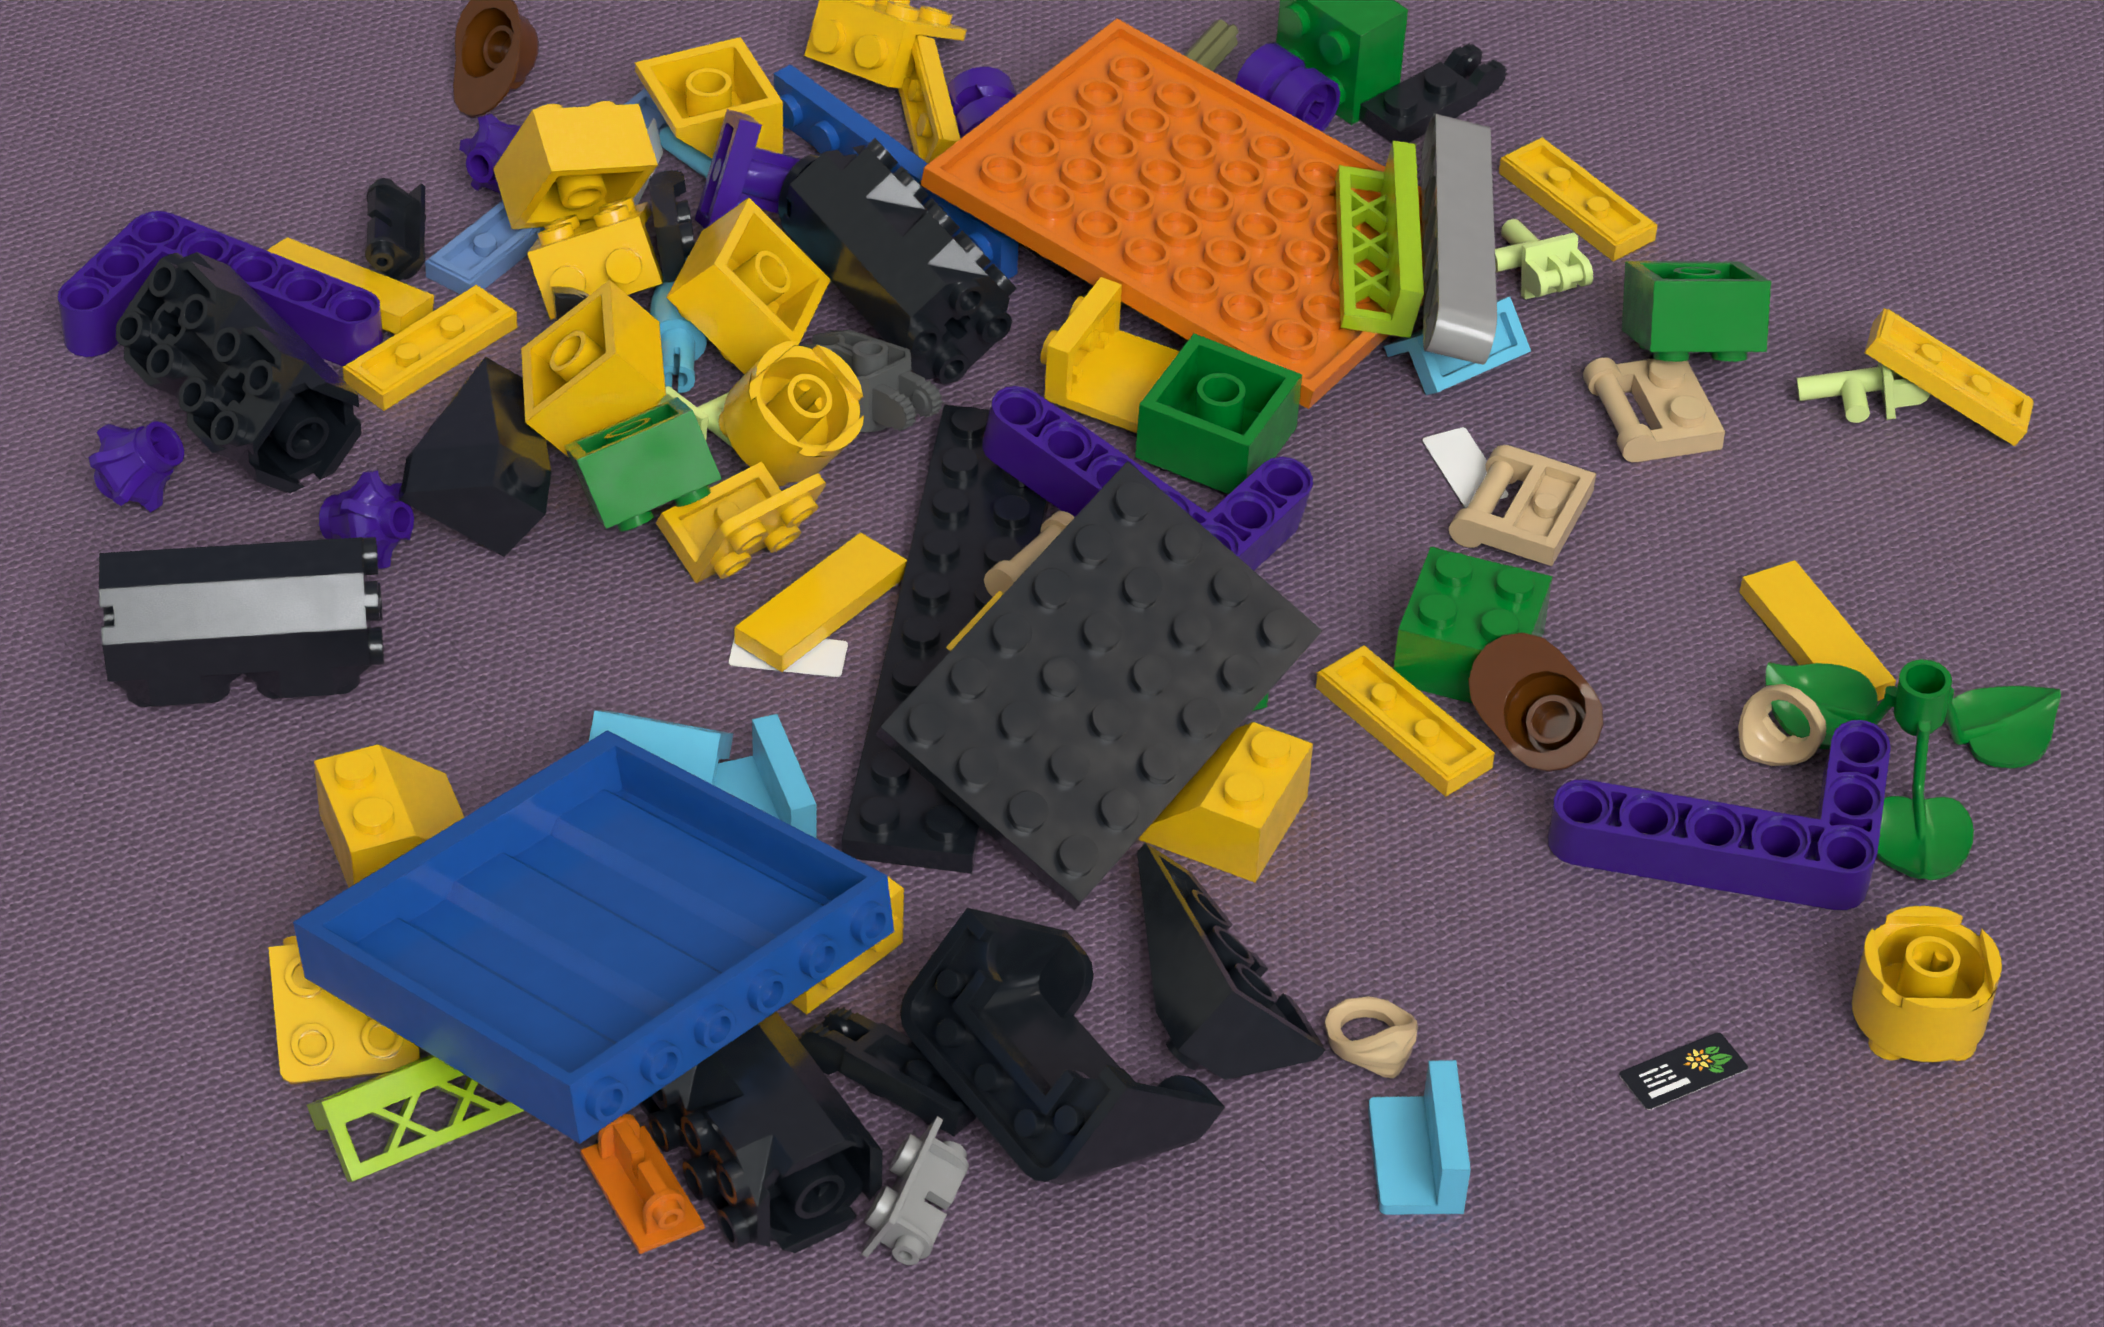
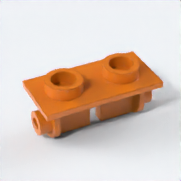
[580,1114,705,1254]

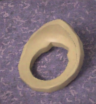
[1738,684,1826,766]
[1325,996,1418,1079]

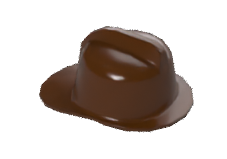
[453,0,539,117]
[1469,633,1604,772]

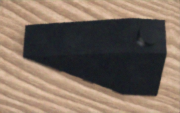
[399,357,552,557]
[1137,843,1326,1080]

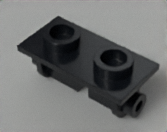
[365,178,426,281]

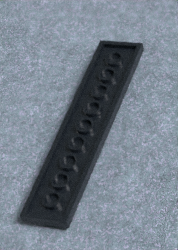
[842,404,1049,874]

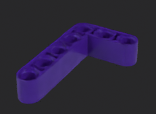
[58,211,383,366]
[982,386,1313,571]
[1548,720,1891,910]

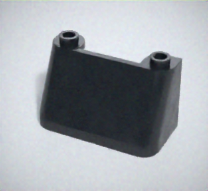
[900,908,1225,1185]

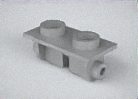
[862,1116,969,1265]

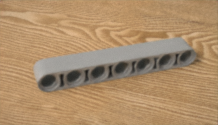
[1421,114,1497,365]

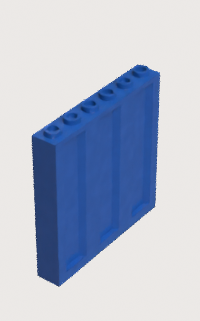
[293,730,894,1144]

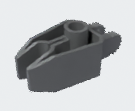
[799,330,943,432]

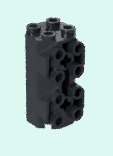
[781,138,1017,384]
[116,252,362,494]
[98,537,384,707]
[640,1011,882,1253]

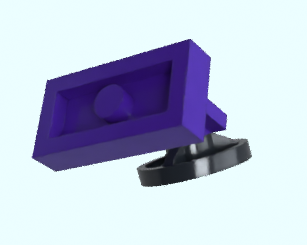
[694,109,820,229]

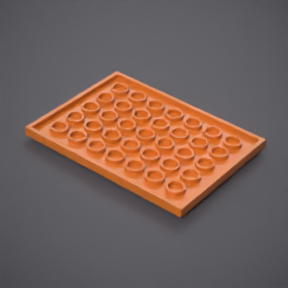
[921,18,1423,409]

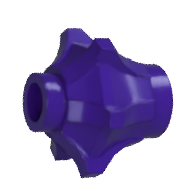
[459,114,522,197]
[88,421,184,513]
[319,470,414,569]

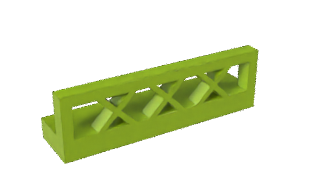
[1335,141,1424,338]
[307,1054,524,1182]

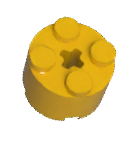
[718,341,864,486]
[1852,906,2002,1062]

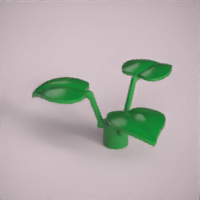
[1765,659,2061,880]

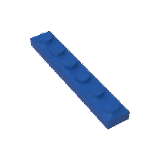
[773,64,1018,279]

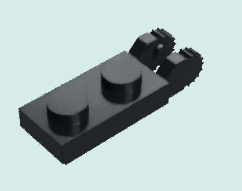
[1359,43,1507,143]
[649,170,695,282]
[798,1007,977,1136]

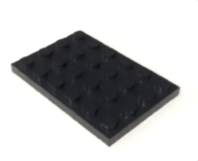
[876,461,1323,910]

